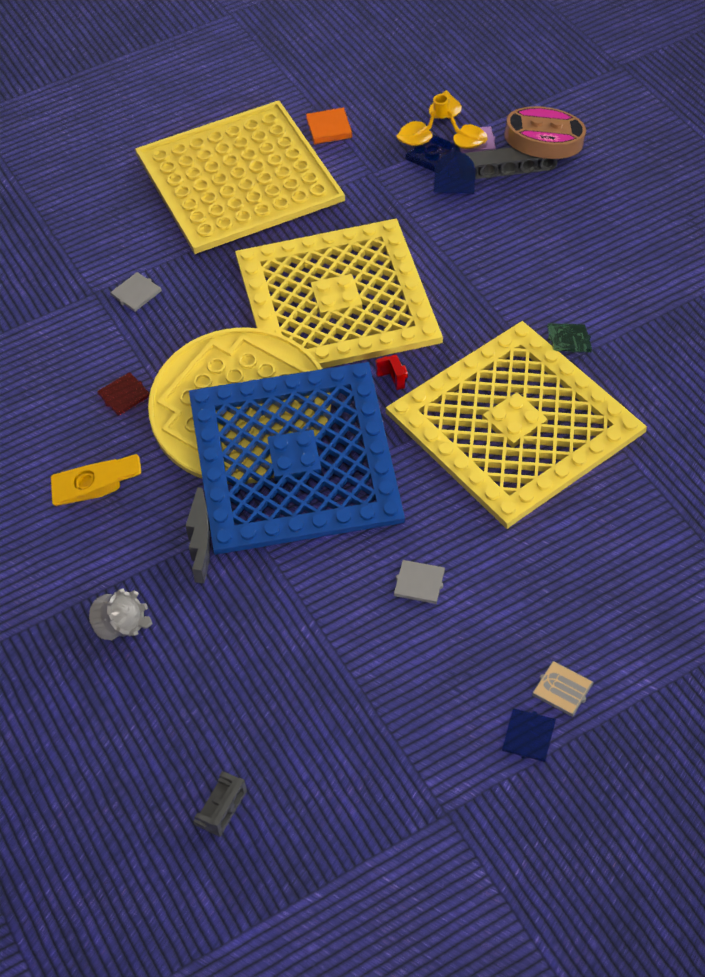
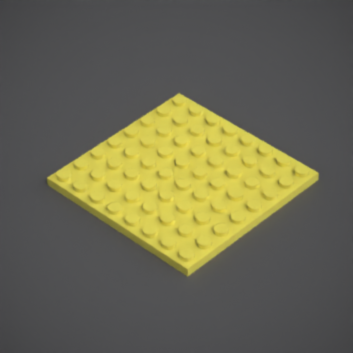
[135,100,345,254]

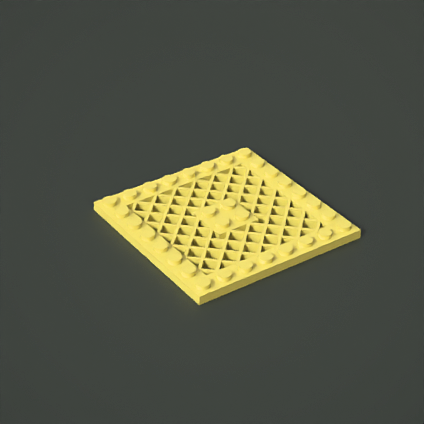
[235,218,443,369]
[386,321,647,529]

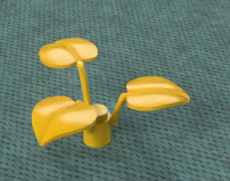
[396,90,488,149]

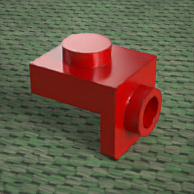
[375,354,408,390]

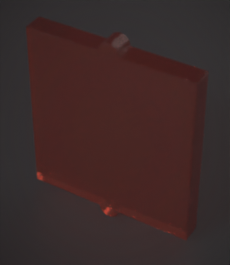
[97,372,150,416]

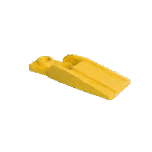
[51,454,141,506]

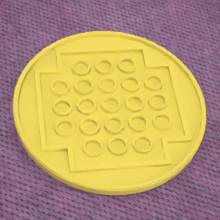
[148,328,331,484]

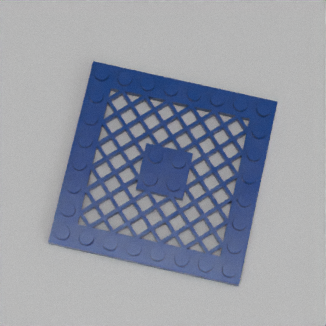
[189,362,405,555]

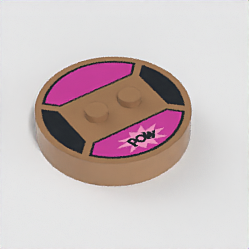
[504,106,586,159]

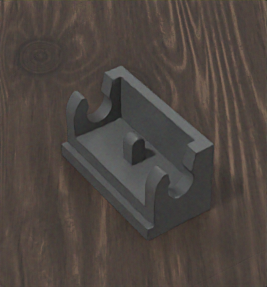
[193,771,247,837]

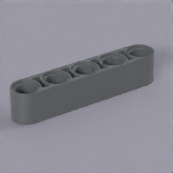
[457,147,558,180]

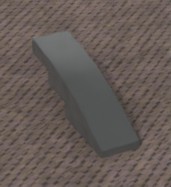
[186,487,211,584]

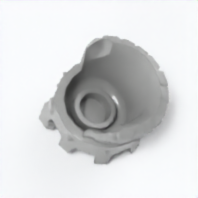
[89,588,153,641]

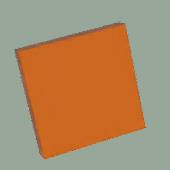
[306,107,352,144]

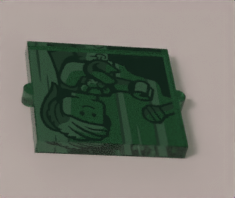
[547,323,592,352]

